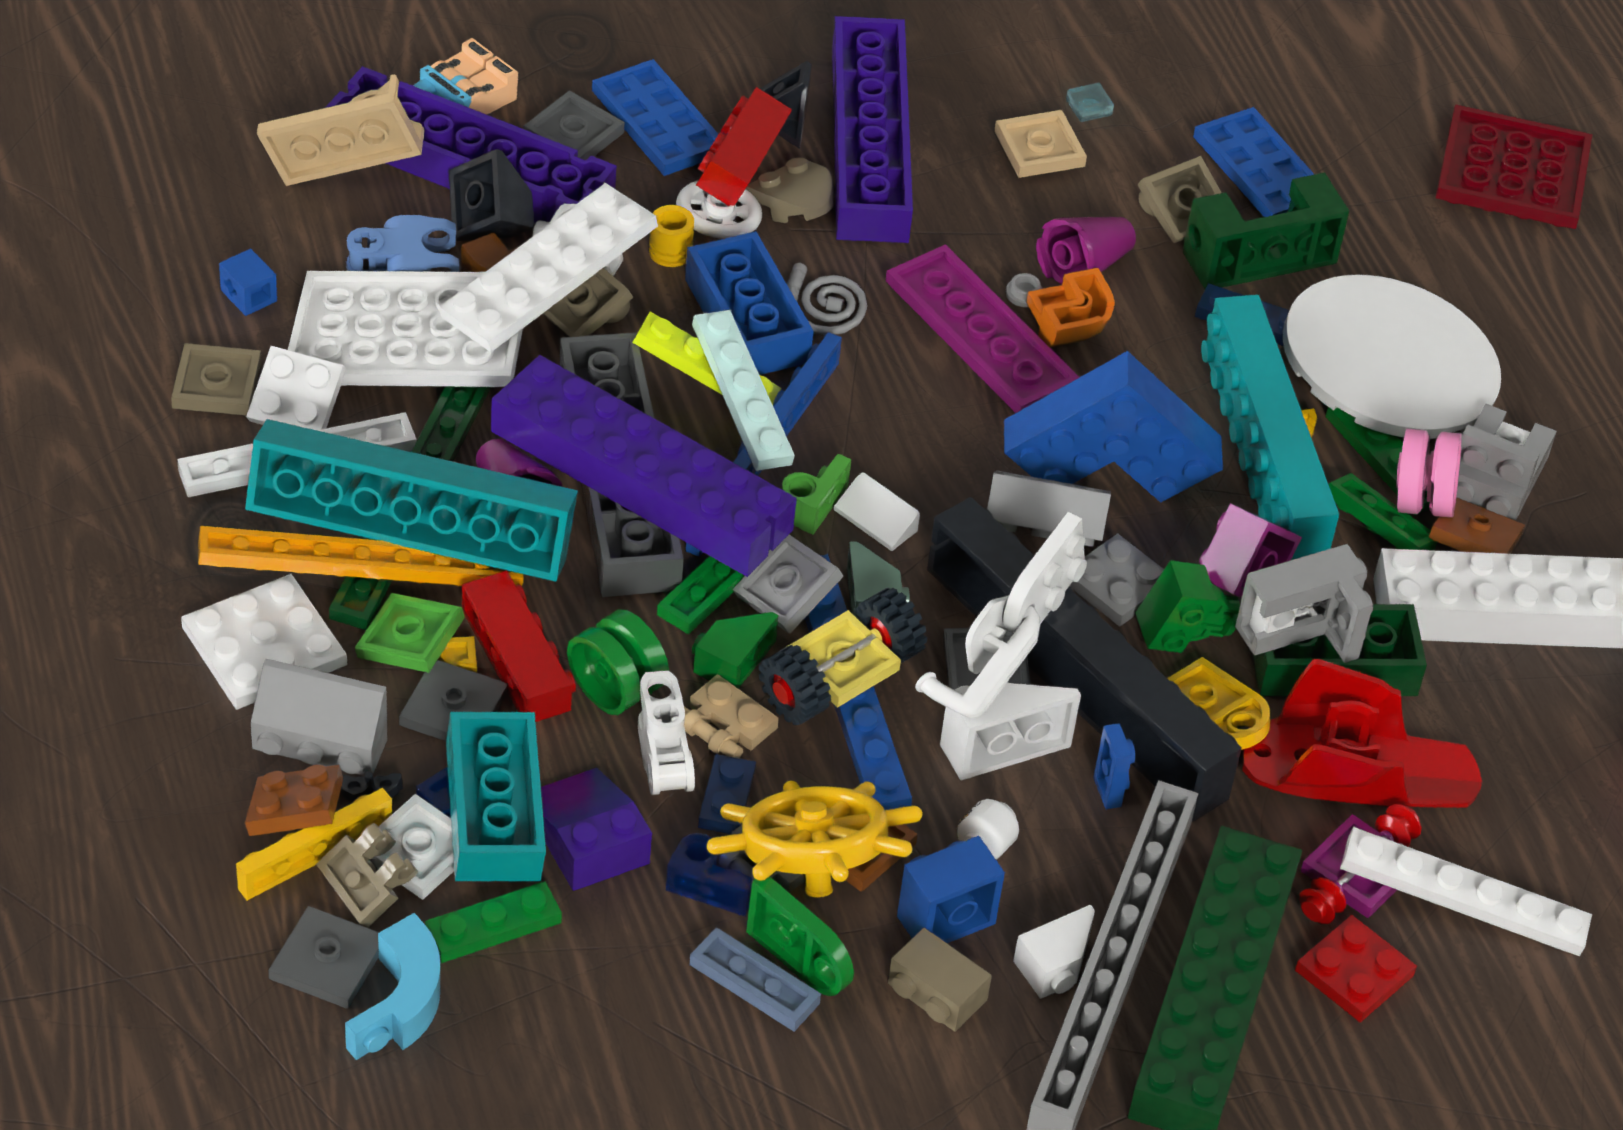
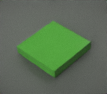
[355,593,465,673]

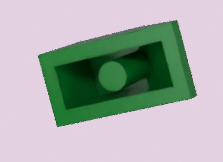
[692,612,779,689]

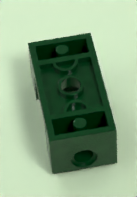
[1183,172,1350,289]

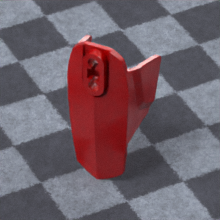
[1242,659,1482,808]

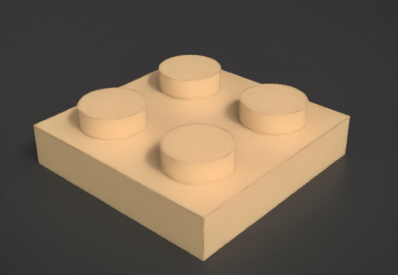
[995,110,1087,178]

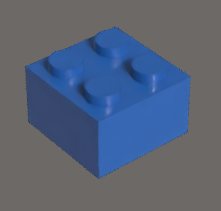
[897,835,1005,943]

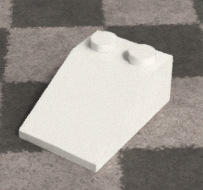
[940,683,1081,781]

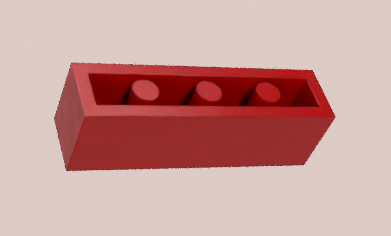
[696,87,792,206]
[462,570,576,722]

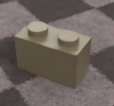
[888,928,992,1032]

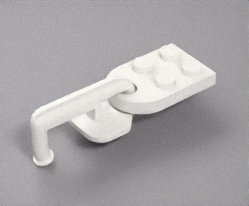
[915,512,1087,718]

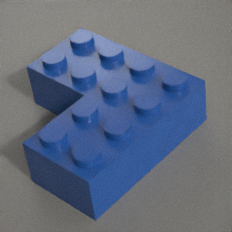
[1004,351,1223,503]

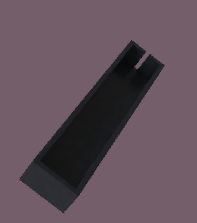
[927,497,1242,822]

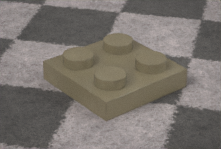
[171,343,261,416]

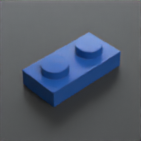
[1093,723,1135,809]

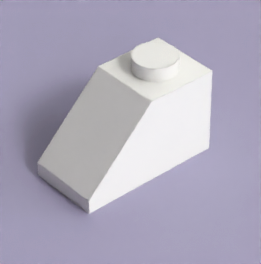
[1013,905,1095,999]

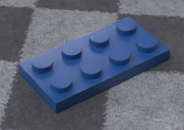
[592,59,718,176]
[1193,107,1314,217]

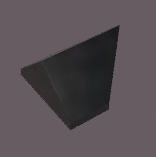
[760,61,812,149]

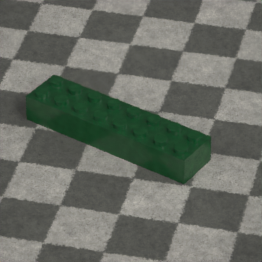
[1128,825,1302,1130]

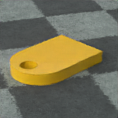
[1167,657,1270,750]

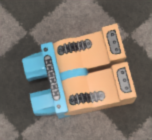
[413,38,518,115]

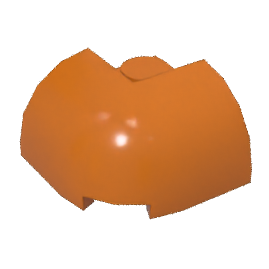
[1026,268,1115,347]

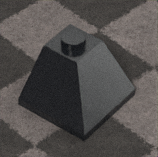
[449,149,534,241]

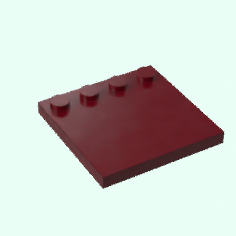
[1435,104,1593,229]

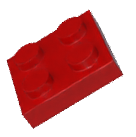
[1295,915,1417,1023]

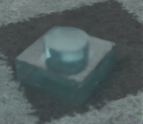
[1066,83,1114,122]

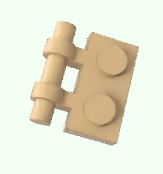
[684,674,779,758]

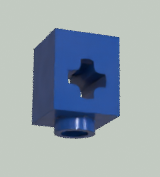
[219,248,277,316]

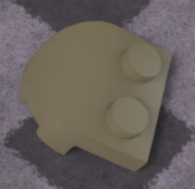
[746,158,835,223]

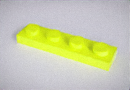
[632,312,781,405]

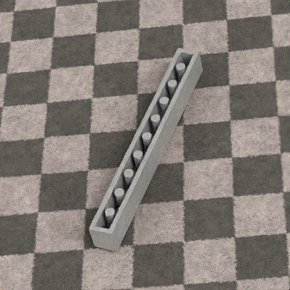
[1026,780,1198,1130]

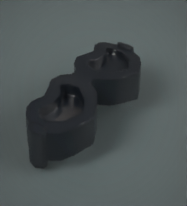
[340,771,403,802]

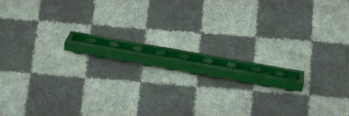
[329,386,491,630]

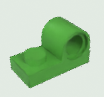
[782,454,851,535]

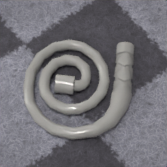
[787,263,867,335]

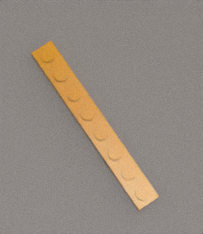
[198,526,524,586]

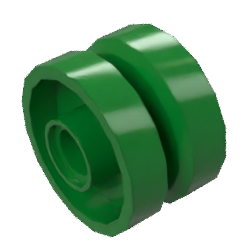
[567,609,669,715]

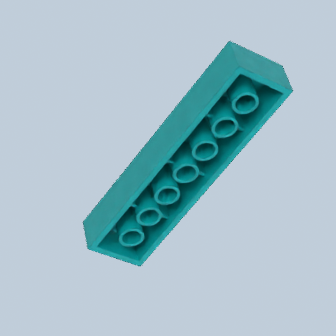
[1201,295,1339,560]
[245,419,578,582]

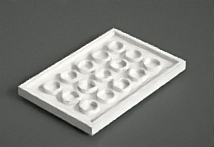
[288,271,523,387]

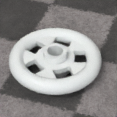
[676,180,762,239]

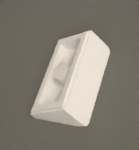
[834,472,920,551]

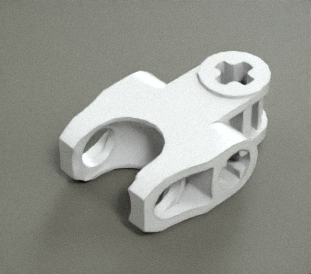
[638,671,695,795]

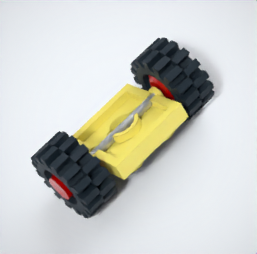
[759,588,927,725]

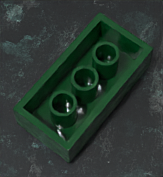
[1252,604,1427,696]

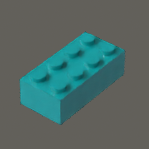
[446,712,546,881]

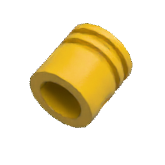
[649,205,694,267]

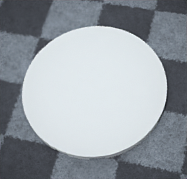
[1283,275,1501,439]

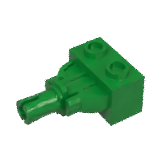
[1135,560,1240,653]

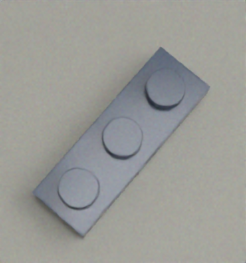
[689,927,821,1032]

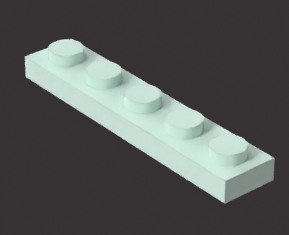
[692,310,795,471]

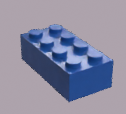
[685,231,813,375]

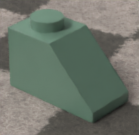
[846,542,910,617]

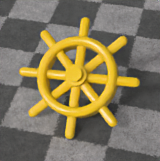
[707,780,923,898]

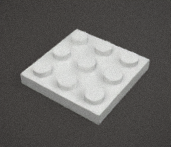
[181,574,347,710]

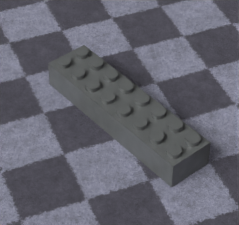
[559,332,683,597]

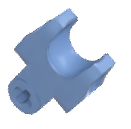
[346,215,459,272]

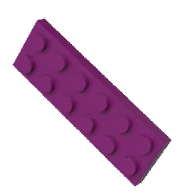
[885,244,1080,413]

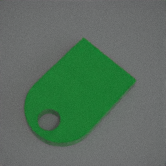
[746,876,854,996]

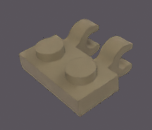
[316,823,418,928]

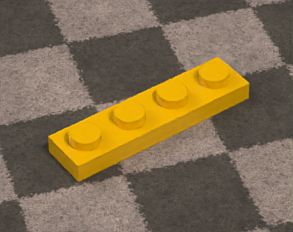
[236,788,392,901]

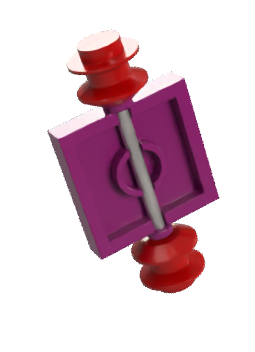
[1299,804,1422,924]

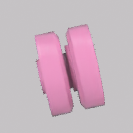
[1396,428,1462,517]

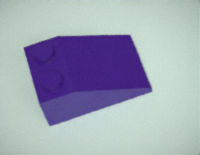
[541,768,652,891]

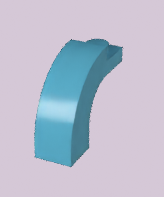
[345,913,440,1060]

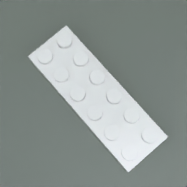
[439,183,658,352]

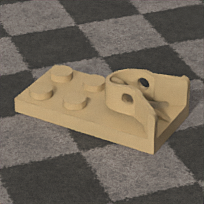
[257,74,424,186]

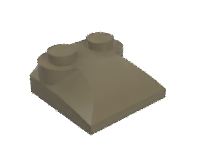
[1138,156,1221,243]
[543,268,633,337]

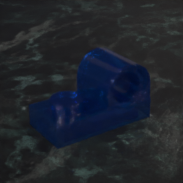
[666,833,754,917]

